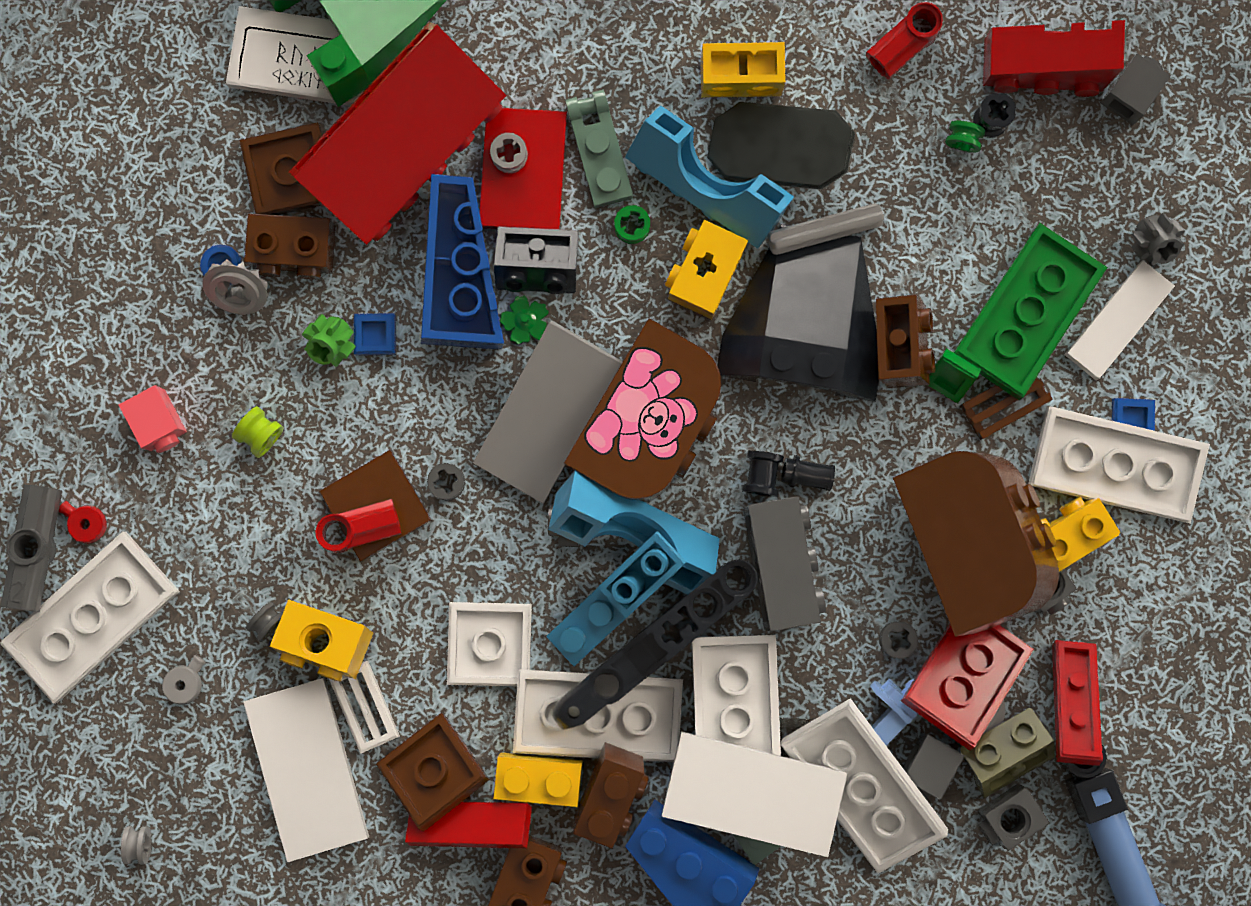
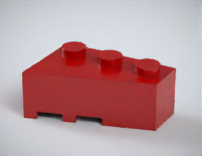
[983,20,1125,97]

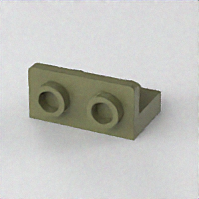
[960,708,1055,798]

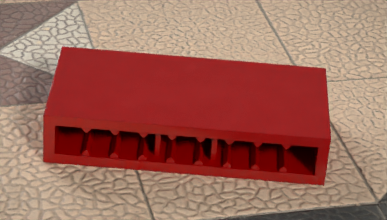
[289,22,507,245]

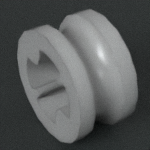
[490,133,528,173]
[121,826,151,865]

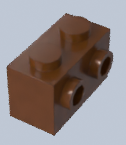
[244,214,336,280]
[876,294,935,388]
[573,742,649,849]
[488,835,567,906]

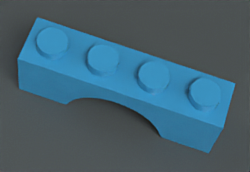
[625,105,794,249]
[548,470,720,595]

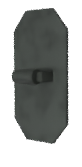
[707,102,855,190]

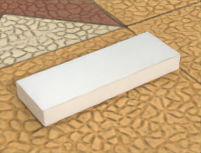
[1065,261,1175,380]

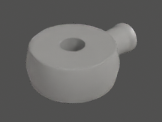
[162,655,206,705]

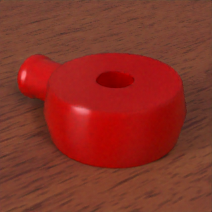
[59,501,107,544]

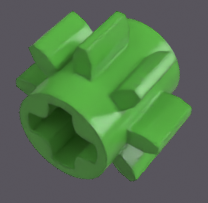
[302,314,356,367]

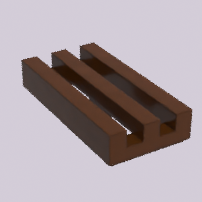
[960,377,1053,440]

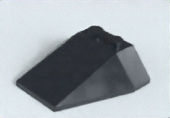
[717,224,879,402]

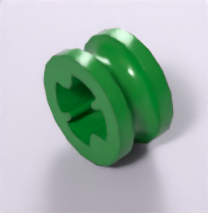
[945,120,986,153]
[614,205,650,244]

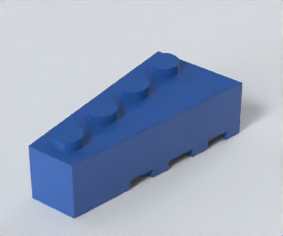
[421,174,504,350]

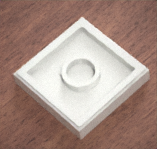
[447,602,532,686]

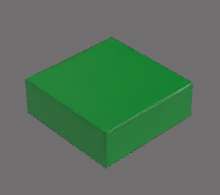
[928,348,981,404]

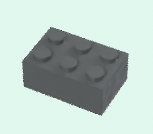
[743,496,826,631]

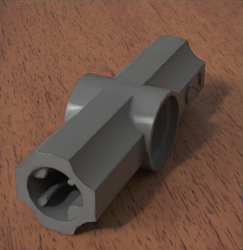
[0,484,62,612]

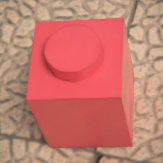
[118,385,187,453]

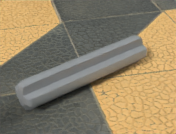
[767,203,884,255]

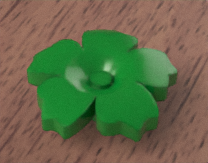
[499,295,549,345]

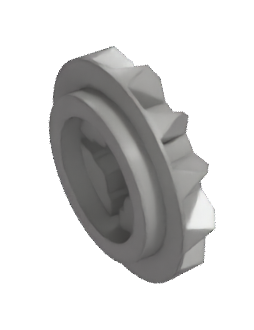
[202,259,269,315]

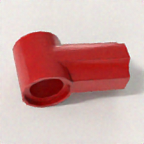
[866,2,943,80]
[315,499,402,553]

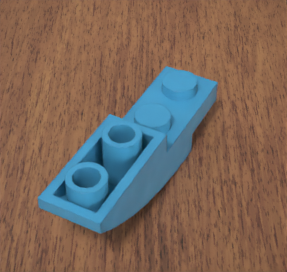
[546,531,686,666]

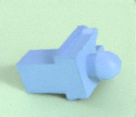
[870,678,918,746]

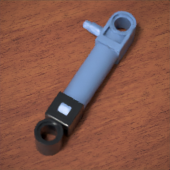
[1058,745,1166,906]

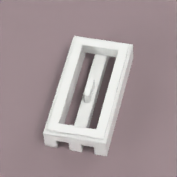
[329,661,400,754]

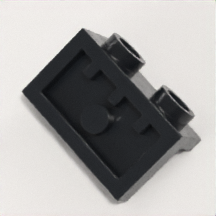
[494,226,579,294]

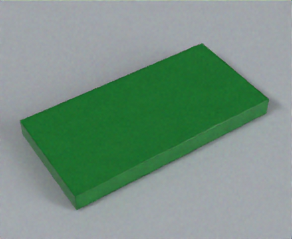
[954,223,1108,401]

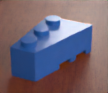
[625,799,760,906]

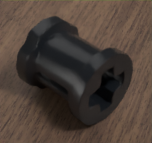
[973,93,1016,138]
[742,450,784,497]

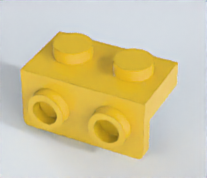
[1041,497,1120,572]

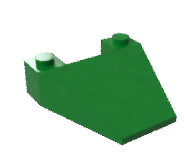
[268,0,446,107]

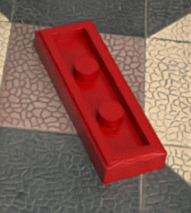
[1052,640,1103,766]
[405,802,532,849]

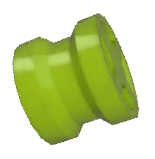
[232,406,284,458]

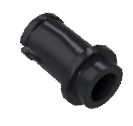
[781,455,835,491]

